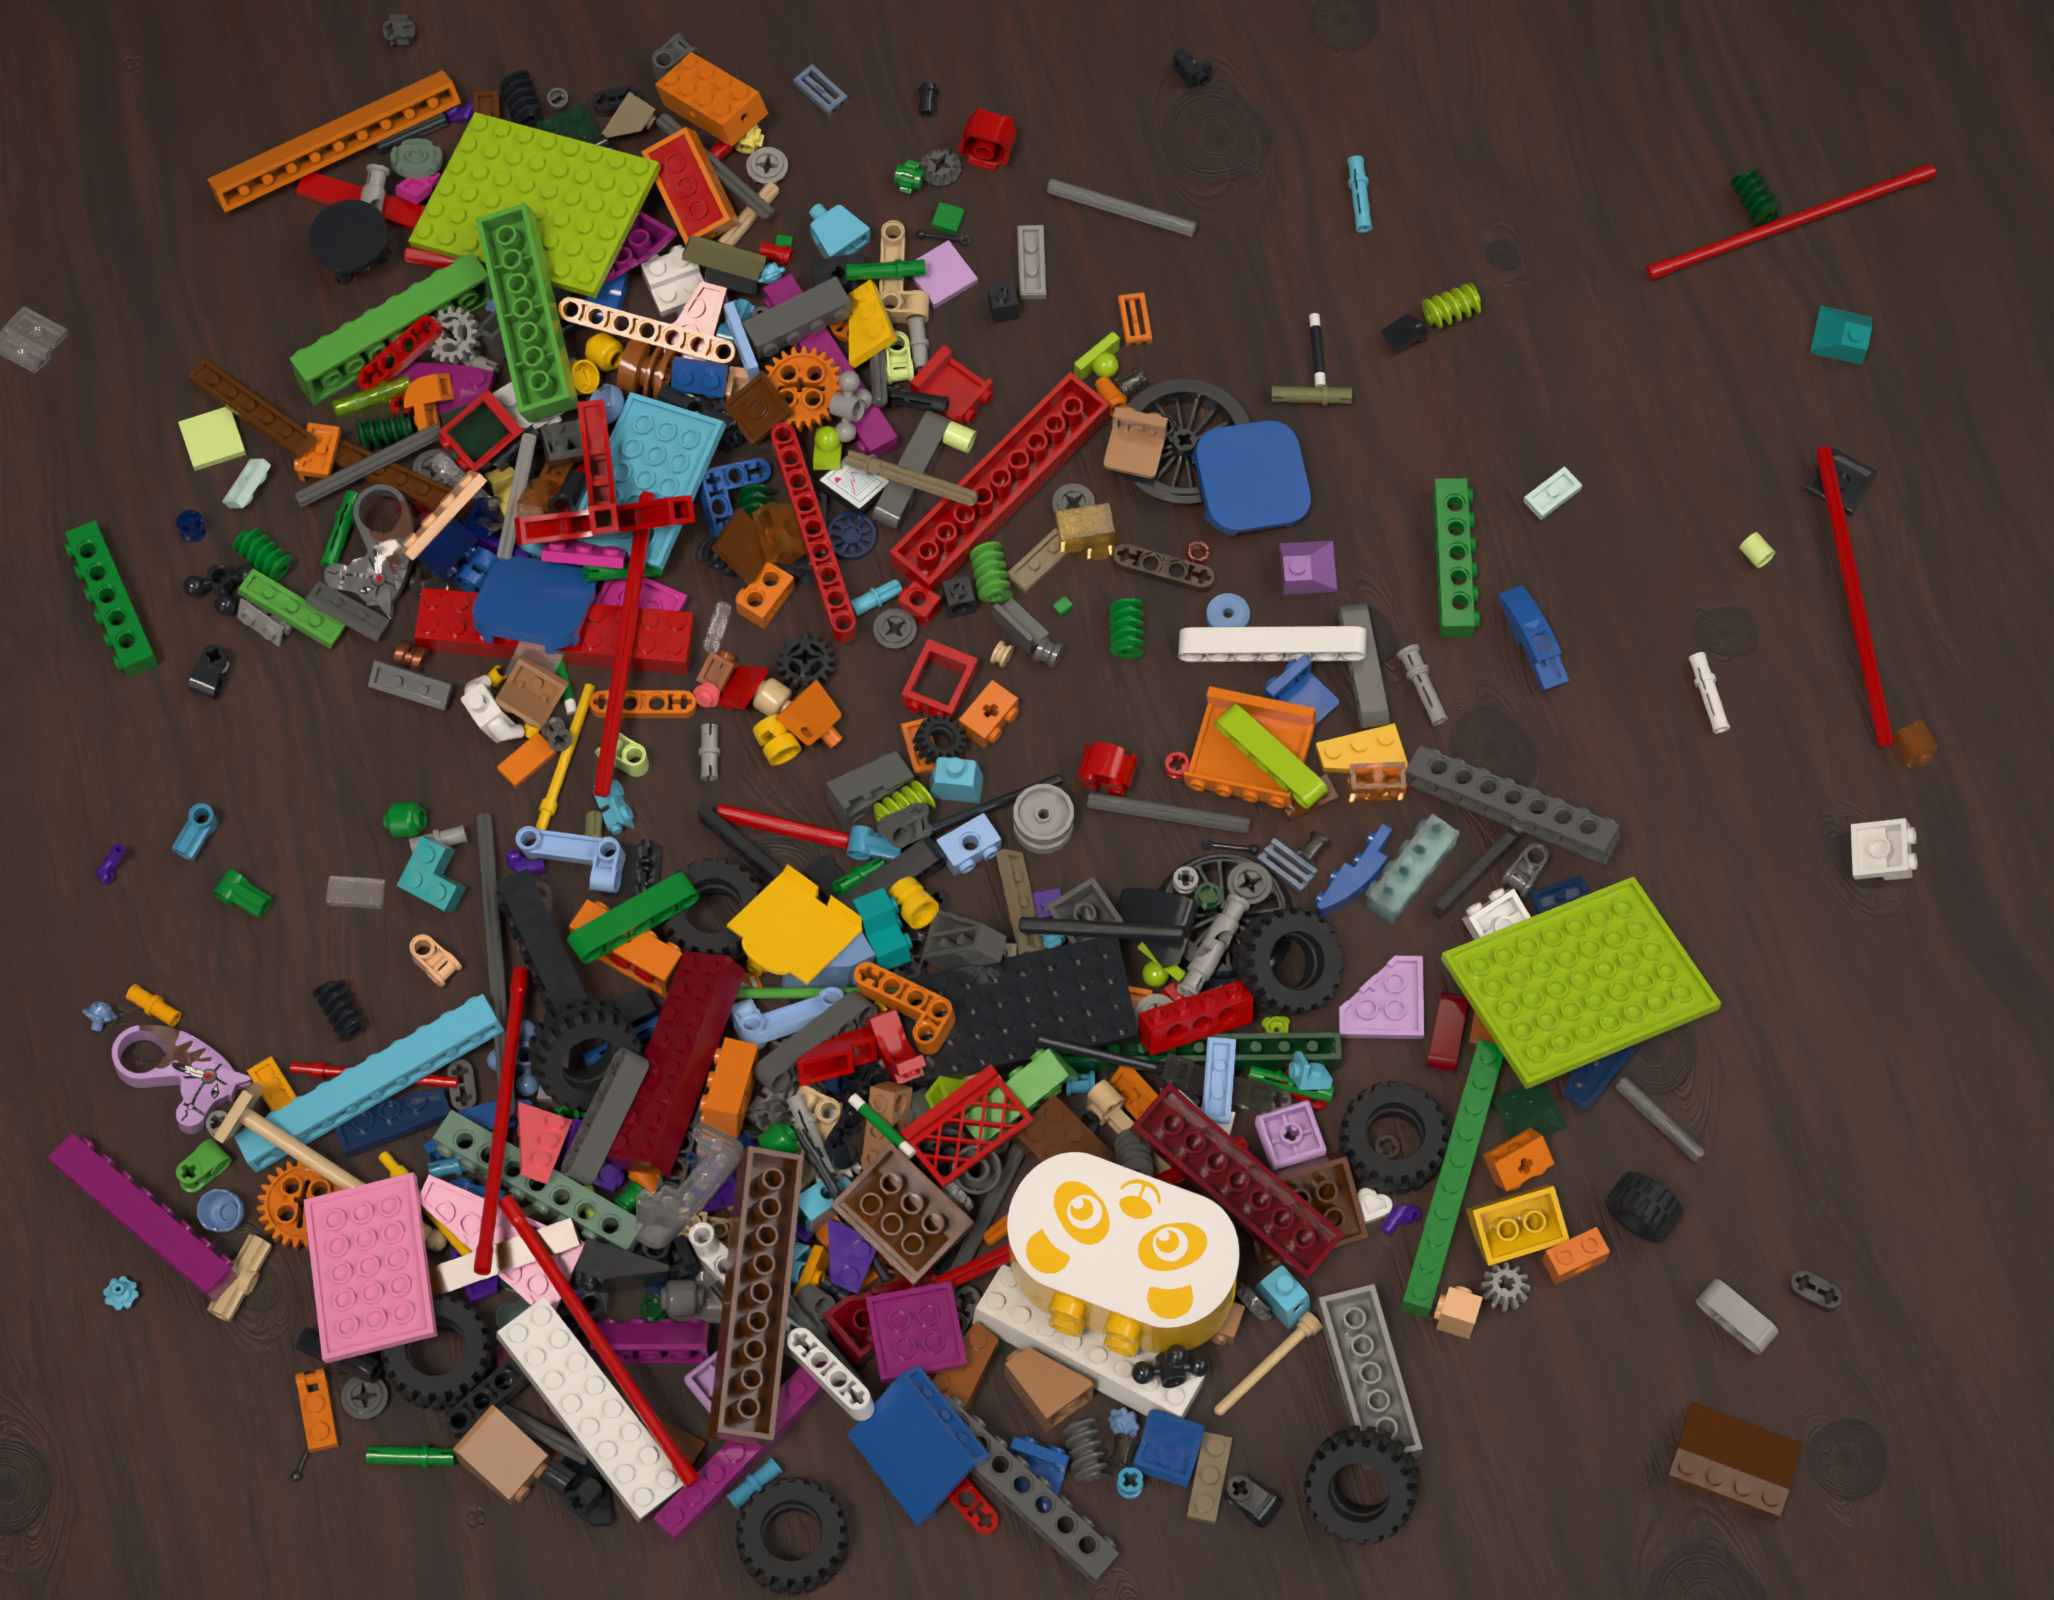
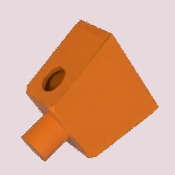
[776,680,843,748]

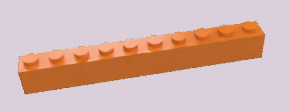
[207,70,461,213]

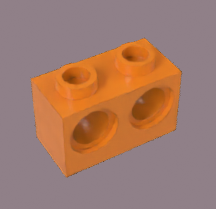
[735,561,795,629]

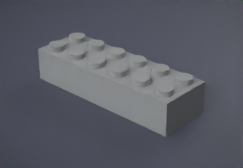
[1317,1284,1423,1471]

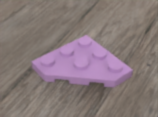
[1339,956,1424,1039]

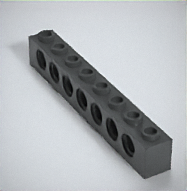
[1405,746,1621,865]
[943,1393,1119,1583]

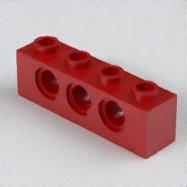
[1138,980,1253,1055]

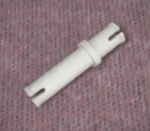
[1689,652,1730,734]

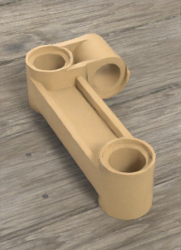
[879,220,929,324]
[1086,1079,1171,1176]
[788,1085,843,1194]

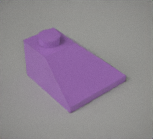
[1279,541,1337,595]

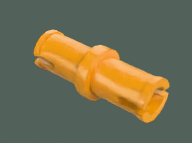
[126,984,182,1028]

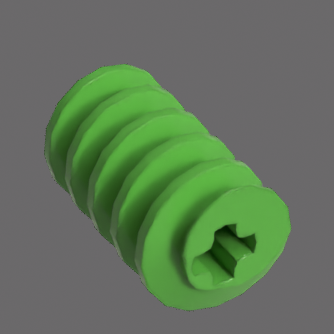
[970,541,1012,603]

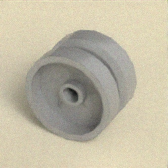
[1013,784,1074,854]

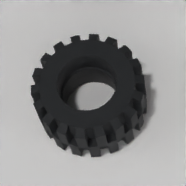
[1605,1171,1684,1244]

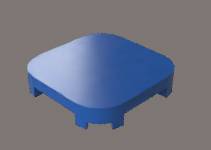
[1192,421,1311,536]
[472,556,596,654]

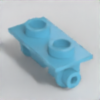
[593,779,635,835]

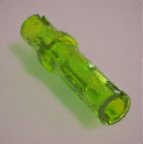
[332,375,412,417]

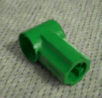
[212,869,272,919]

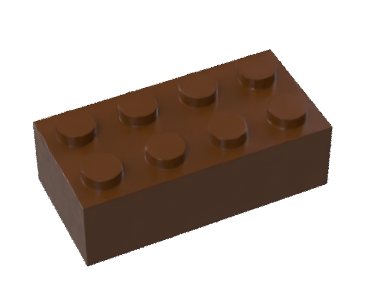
[1010,1094,1116,1166]

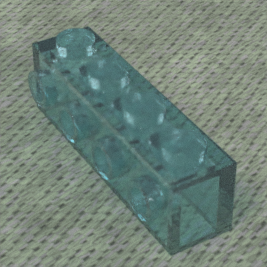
[1365,813,1459,924]

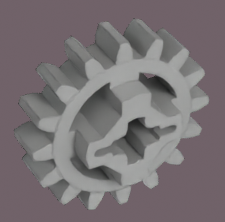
[427,306,482,365]

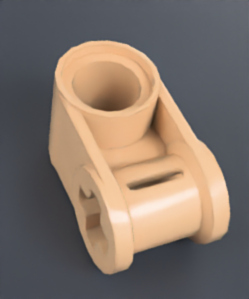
[410,934,462,988]

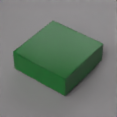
[932,202,965,236]

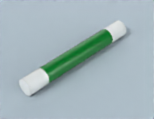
[554,661,577,715]
[848,1093,916,1159]

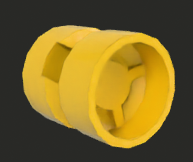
[569,360,600,396]
[752,714,801,766]
[888,877,939,929]

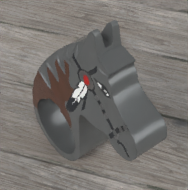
[324,484,417,620]

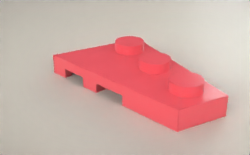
[516,1102,572,1184]

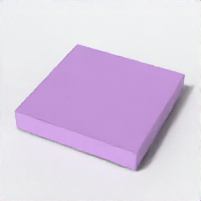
[910,240,978,309]

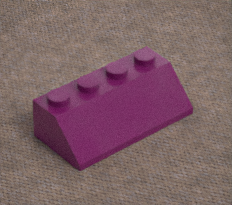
[590,1319,711,1365]

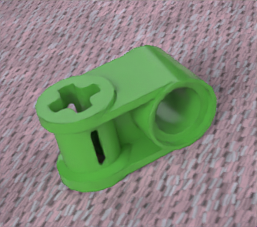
[176,1139,232,1194]

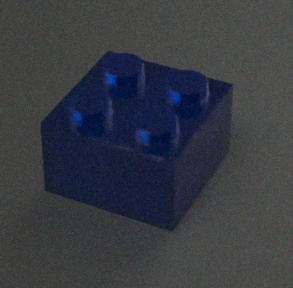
[416,517,478,580]

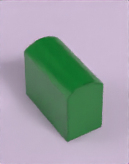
[775,235,793,249]
[1053,596,1074,617]

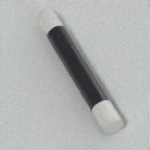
[1309,313,1326,387]

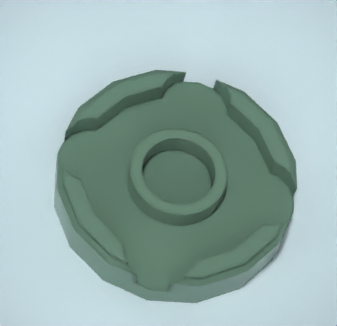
[390,138,443,179]

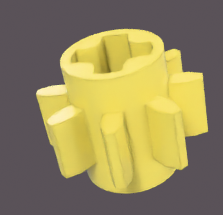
[733,124,764,154]

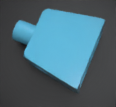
[809,203,871,259]
[929,757,983,803]
[797,1176,851,1234]
[1254,1265,1311,1329]

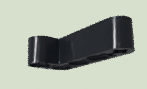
[825,1064,893,1170]

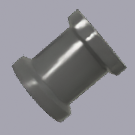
[541,717,572,751]

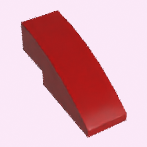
[796,1026,877,1086]

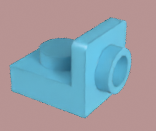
[1289,1051,1333,1090]

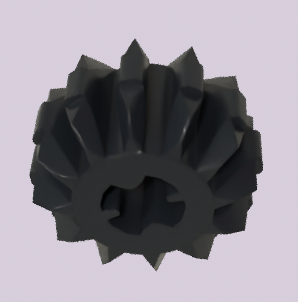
[695,536,735,576]

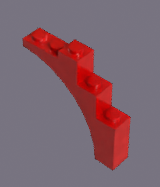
[577,399,620,536]
[514,495,695,546]

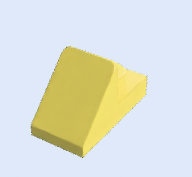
[484,464,530,518]

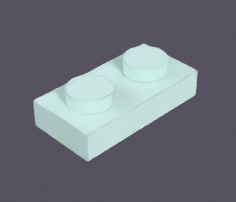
[222,459,271,508]
[1523,466,1582,520]

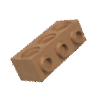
[861,1081,913,1170]

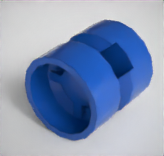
[453,546,500,593]

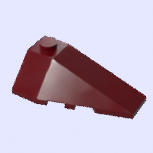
[823,1270,937,1369]

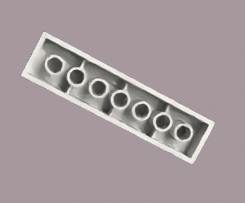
[972,1264,1206,1419]
[496,1297,684,1522]

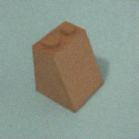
[1005,1347,1094,1433]
[453,1405,550,1506]

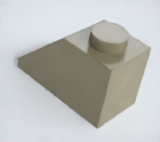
[601,92,656,138]

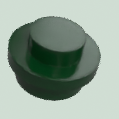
[1195,882,1223,910]
[639,1295,667,1323]

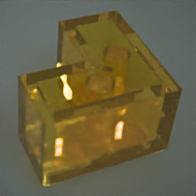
[1055,503,1115,560]

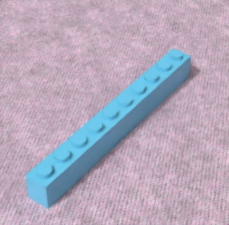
[234,994,505,1173]

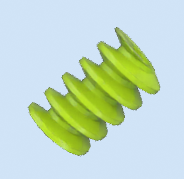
[1422,282,1481,329]
[873,780,936,823]

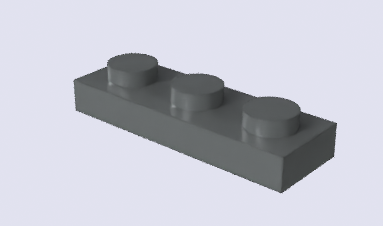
[305,581,390,642]
[368,659,454,710]

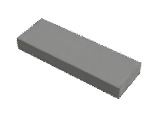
[1017,225,1046,300]

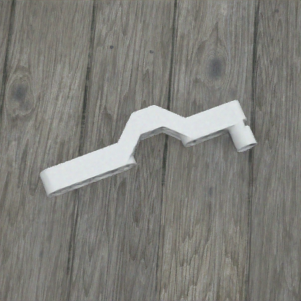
[689,1222,875,1421]

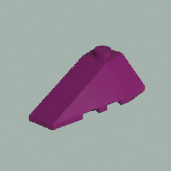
[387,362,497,431]

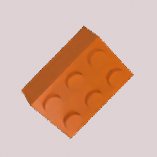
[700,1037,758,1145]

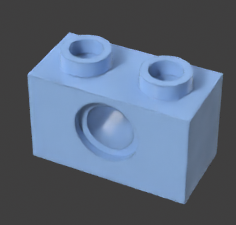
[936,813,1001,876]

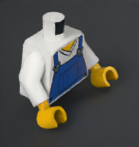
[461,665,541,744]

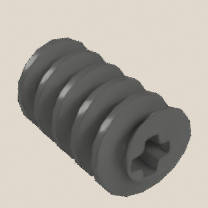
[1114,1128,1153,1177]
[1062,1418,1109,1484]

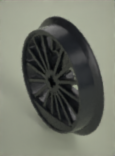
[1126,379,1251,505]
[1159,853,1293,988]

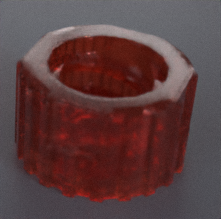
[1186,540,1210,565]

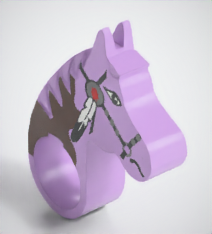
[112,1024,252,1134]

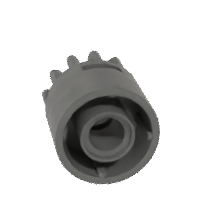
[948,1145,1001,1195]

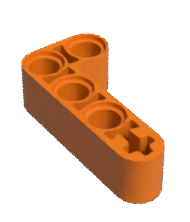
[854,962,956,1055]

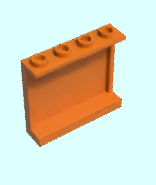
[1183,686,1317,808]

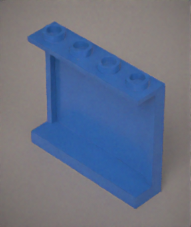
[847,1365,991,1526]

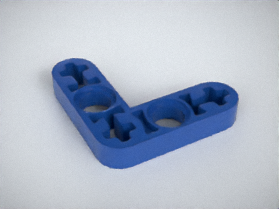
[698,458,771,538]

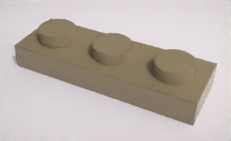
[1187,1432,1232,1524]

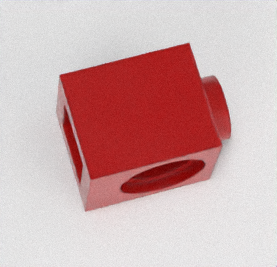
[898,580,941,628]

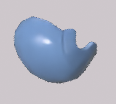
[589,384,624,424]
[197,1189,244,1233]

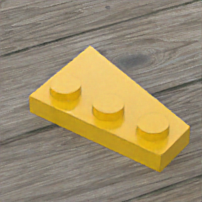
[849,279,898,368]
[1315,723,1408,776]

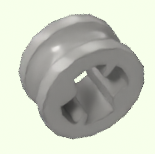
[1173,866,1198,895]
[206,1110,227,1137]

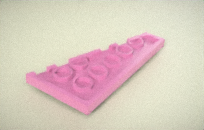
[419,1175,585,1313]

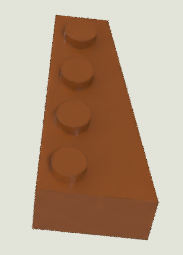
[929,1321,999,1412]

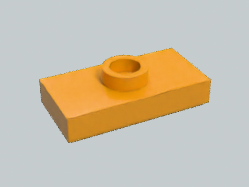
[247,1056,296,1112]
[793,1245,830,1301]

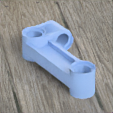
[516,826,626,893]
[729,987,844,1050]

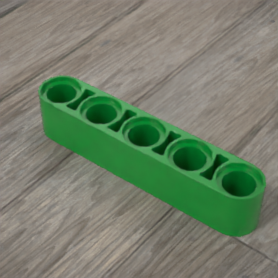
[567,872,700,964]

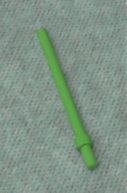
[736,987,898,1001]

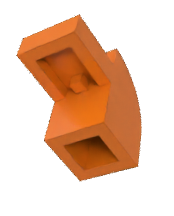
[404,373,454,432]

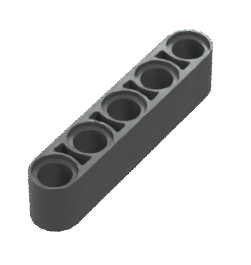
[872,410,953,530]
[1338,602,1390,729]
[753,991,877,1094]
[561,1047,649,1186]

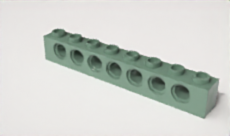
[433,1110,647,1253]

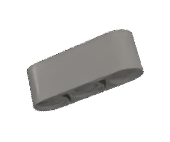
[1696,1278,1779,1355]

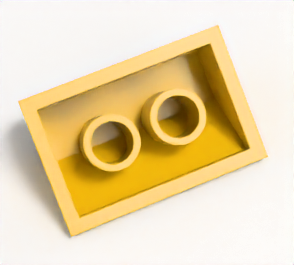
[1466,1184,1569,1266]

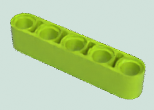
[1214,703,1328,809]

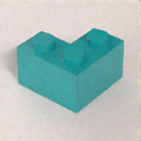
[397,836,466,912]
[853,888,913,970]

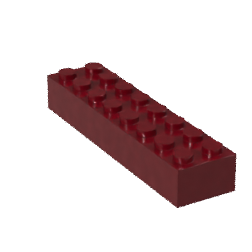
[606,951,746,1177]
[1129,1083,1345,1282]

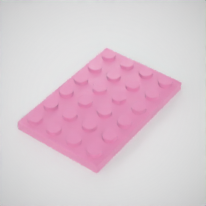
[304,1172,437,1363]

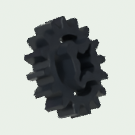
[776,633,836,690]

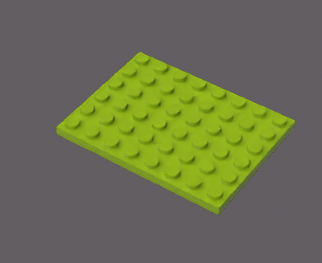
[408,112,661,298]
[1441,876,1721,1089]

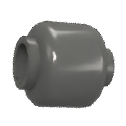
[660,1279,703,1317]

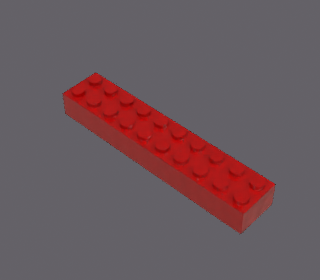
[889,372,1110,593]
[414,588,695,675]

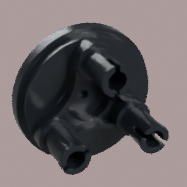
[309,199,392,285]

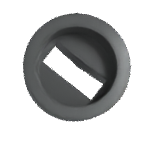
[547,88,568,110]

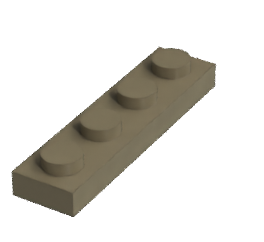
[996,849,1044,955]

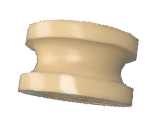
[990,641,1014,668]

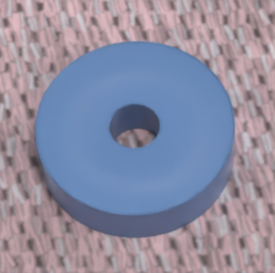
[1206,593,1250,627]

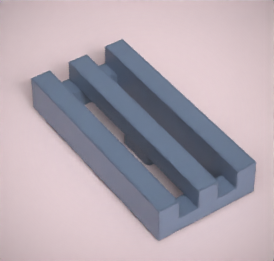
[793,64,848,116]
[1257,838,1318,894]

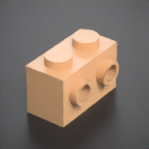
[1434,1286,1483,1339]

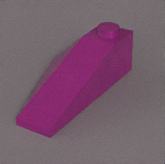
[603,211,677,285]

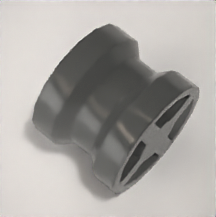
[1033,636,1065,669]

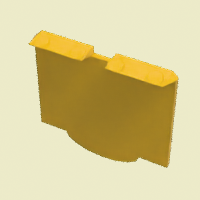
[727,864,862,985]

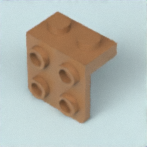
[1104,407,1168,479]
[495,655,569,729]

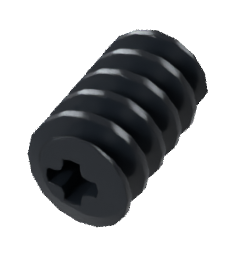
[500,70,543,128]
[313,980,369,1042]

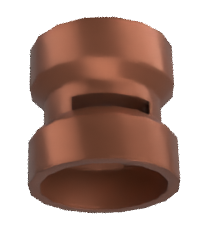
[393,640,429,673]

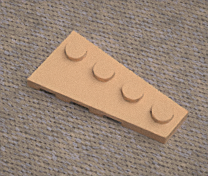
[401,470,487,560]

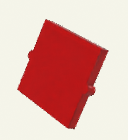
[717,664,769,710]

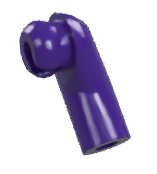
[445,97,473,123]
[96,844,126,885]
[506,849,545,875]
[1379,1205,1421,1236]

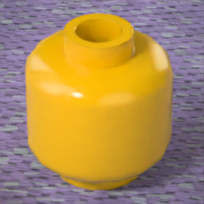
[585,332,624,372]

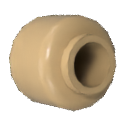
[752,678,792,717]

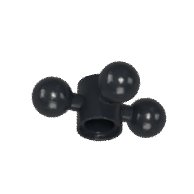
[183,564,258,615]
[1131,1344,1210,1388]

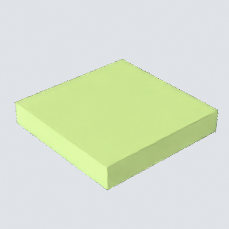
[178,407,246,471]

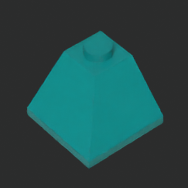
[1810,305,1872,365]

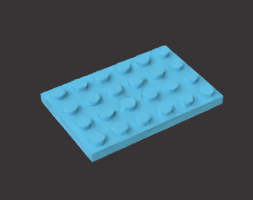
[573,392,726,570]

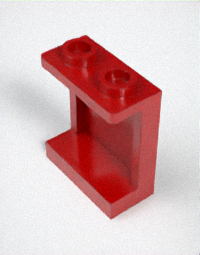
[910,345,994,426]

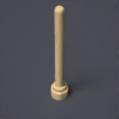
[1214,1311,1323,1416]

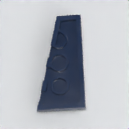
[335,1089,451,1158]

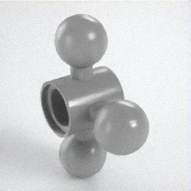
[829,371,873,442]

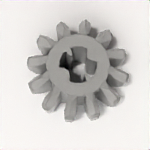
[1481,1262,1530,1312]

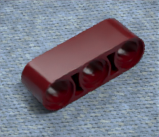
[1426,992,1469,1074]

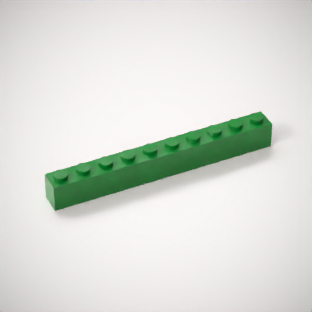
[1400,1040,1504,1318]

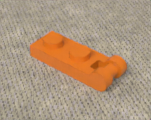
[295,1367,339,1453]

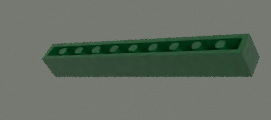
[1062,1032,1341,1073]

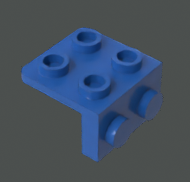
[671,356,729,398]
[1264,654,1339,725]
[1132,1410,1205,1487]
[996,1436,1069,1513]

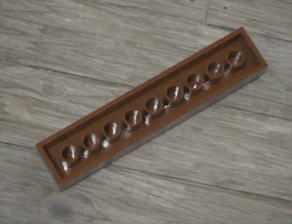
[708,1146,804,1446]

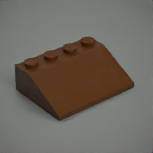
[831,1142,976,1285]
[1253,1150,1368,1270]
[1664,1402,1803,1524]

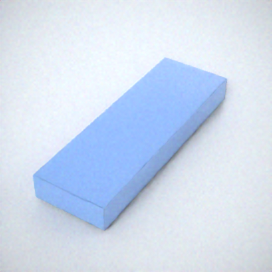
[724,301,759,381]
[1202,1037,1236,1124]

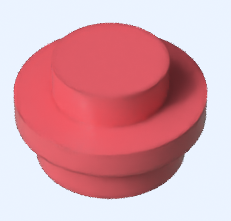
[693,682,720,708]

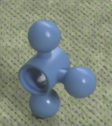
[487,1020,539,1096]

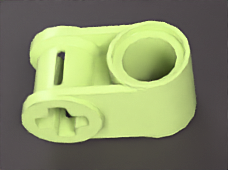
[885,331,914,385]
[595,732,649,777]

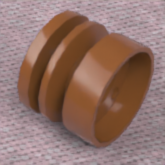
[616,339,677,400]

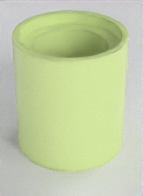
[942,421,977,453]
[1739,532,1776,568]

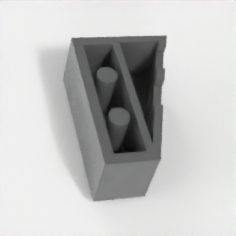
[826,751,914,829]
[921,909,1007,971]

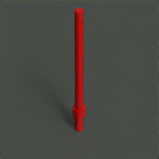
[290,1061,459,1088]

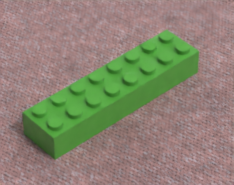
[476,203,578,423]
[290,252,493,406]

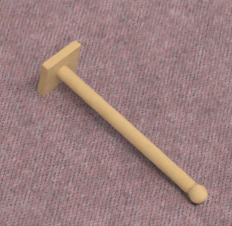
[214,1082,448,1252]

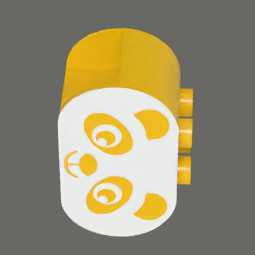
[1007,1152,1239,1358]

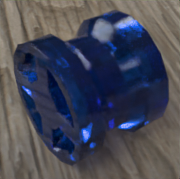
[176,510,207,543]

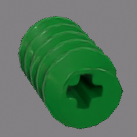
[233,527,292,582]
[1109,598,1144,660]

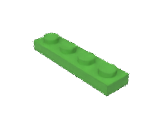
[238,569,346,649]

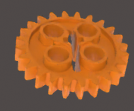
[765,346,844,432]
[257,1161,342,1251]

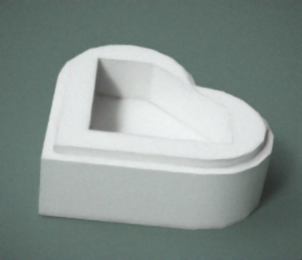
[1357,1188,1392,1224]

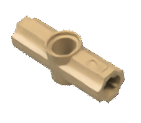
[207,1234,272,1322]

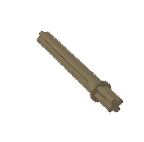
[845,450,978,506]

